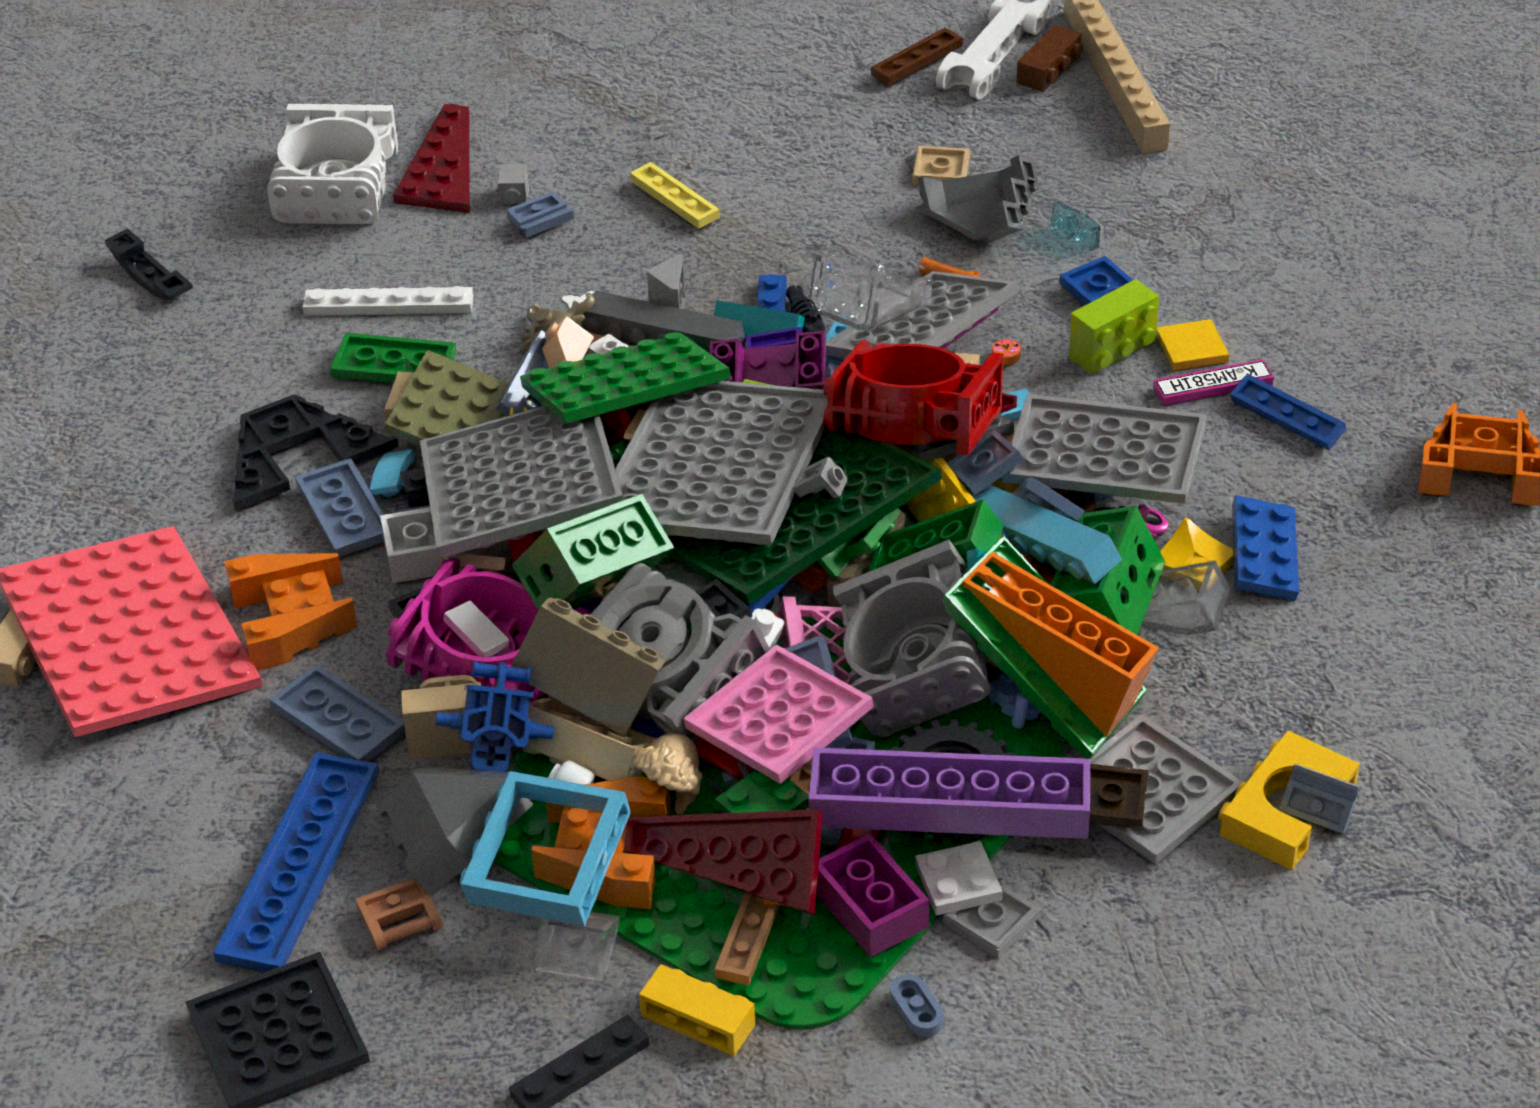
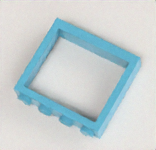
[460,771,631,926]

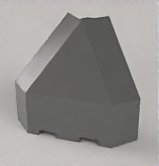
[915,155,1039,243]
[376,767,533,897]

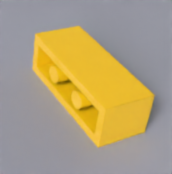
[639,964,755,1056]

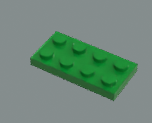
[330,333,457,383]

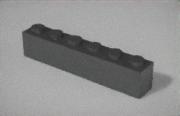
[581,291,745,354]

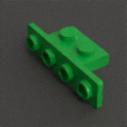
[817,508,901,578]

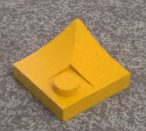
[1160,518,1234,591]

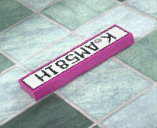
[1153,359,1274,406]

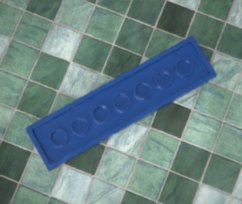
[213,752,379,972]

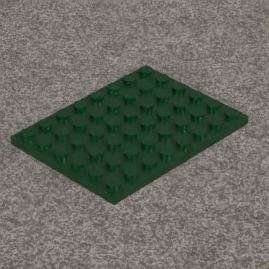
[667,422,942,604]

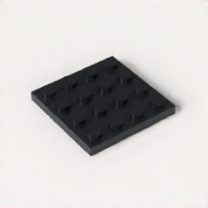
[185,952,370,1108]

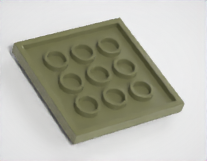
[383,350,509,447]

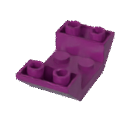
[710,331,826,390]

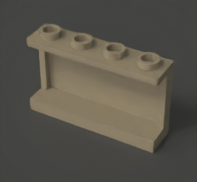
[511,597,665,736]

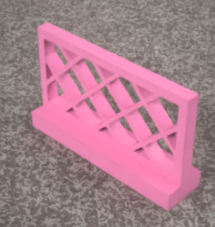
[777,596,852,685]

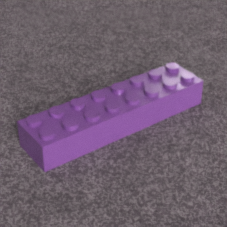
[809,748,1090,839]

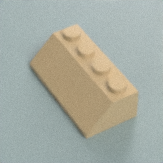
[521,697,657,781]

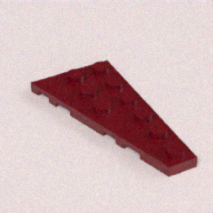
[393,104,470,213]
[624,809,823,915]

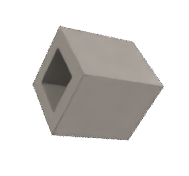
[498,164,529,205]

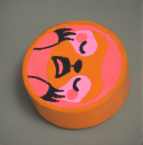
[992,339,1021,365]

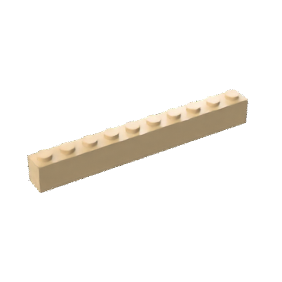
[1063,0,1170,154]

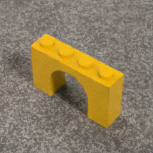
[1218,731,1360,870]

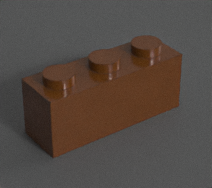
[1016,25,1083,92]

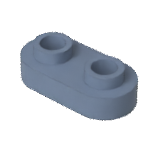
[890,974,943,1037]

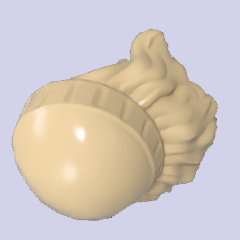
[628,733,703,815]

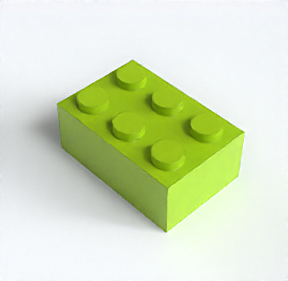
[1069,279,1159,375]

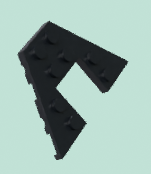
[233,394,399,511]

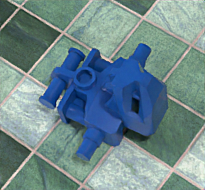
[435,661,554,772]

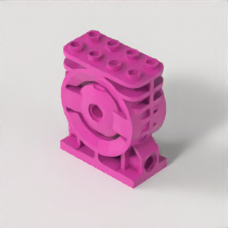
[386,557,591,702]

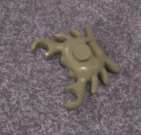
[520,293,595,354]

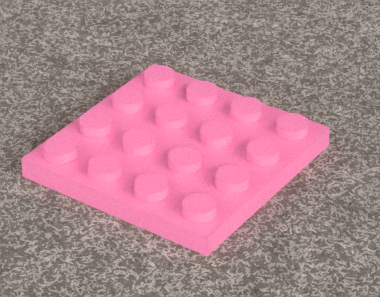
[683,644,874,784]

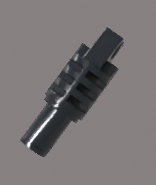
[786,285,826,333]

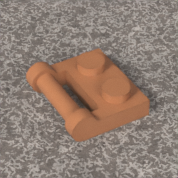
[355,878,443,952]

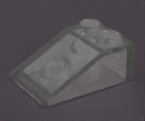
[1141,561,1231,635]

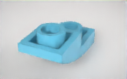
[370,449,415,497]

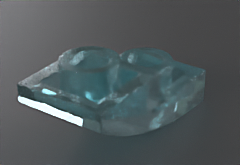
[1050,202,1101,251]

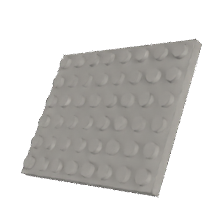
[615,381,827,545]
[420,406,624,558]

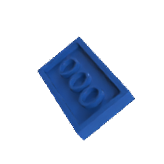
[1232,495,1299,601]

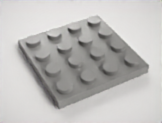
[1090,714,1242,864]

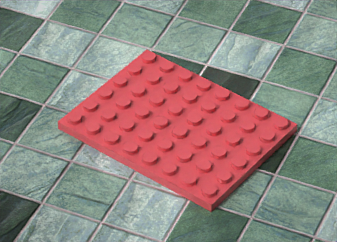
[0,526,261,737]

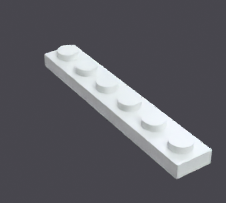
[303,286,474,316]

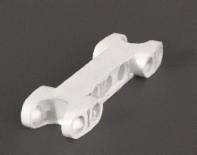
[936,0,1051,100]

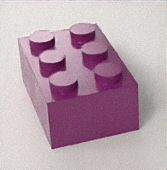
[816,833,929,958]

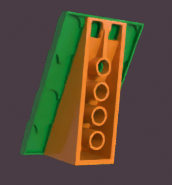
[942,536,1159,760]

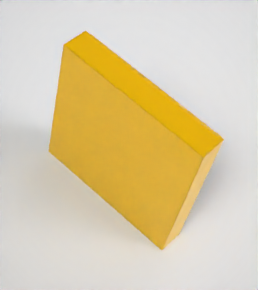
[1156,319,1229,371]

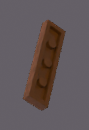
[871,27,963,86]

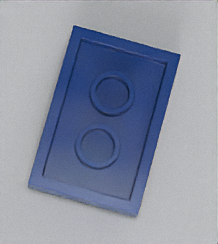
[1059,256,1133,306]

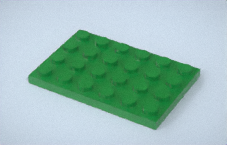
[520,332,730,424]

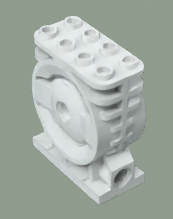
[267,104,398,224]

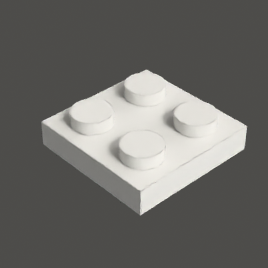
[915,841,1003,916]

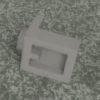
[794,456,847,498]

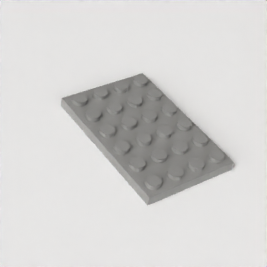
[826,271,1019,359]
[1002,394,1207,504]

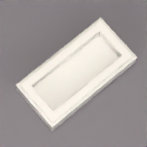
[443,600,509,657]

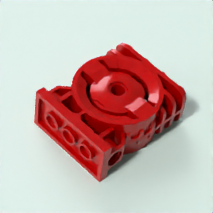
[823,340,1004,456]

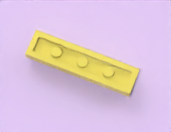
[630,162,720,229]

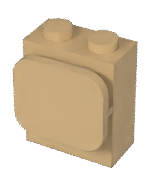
[401,675,481,760]

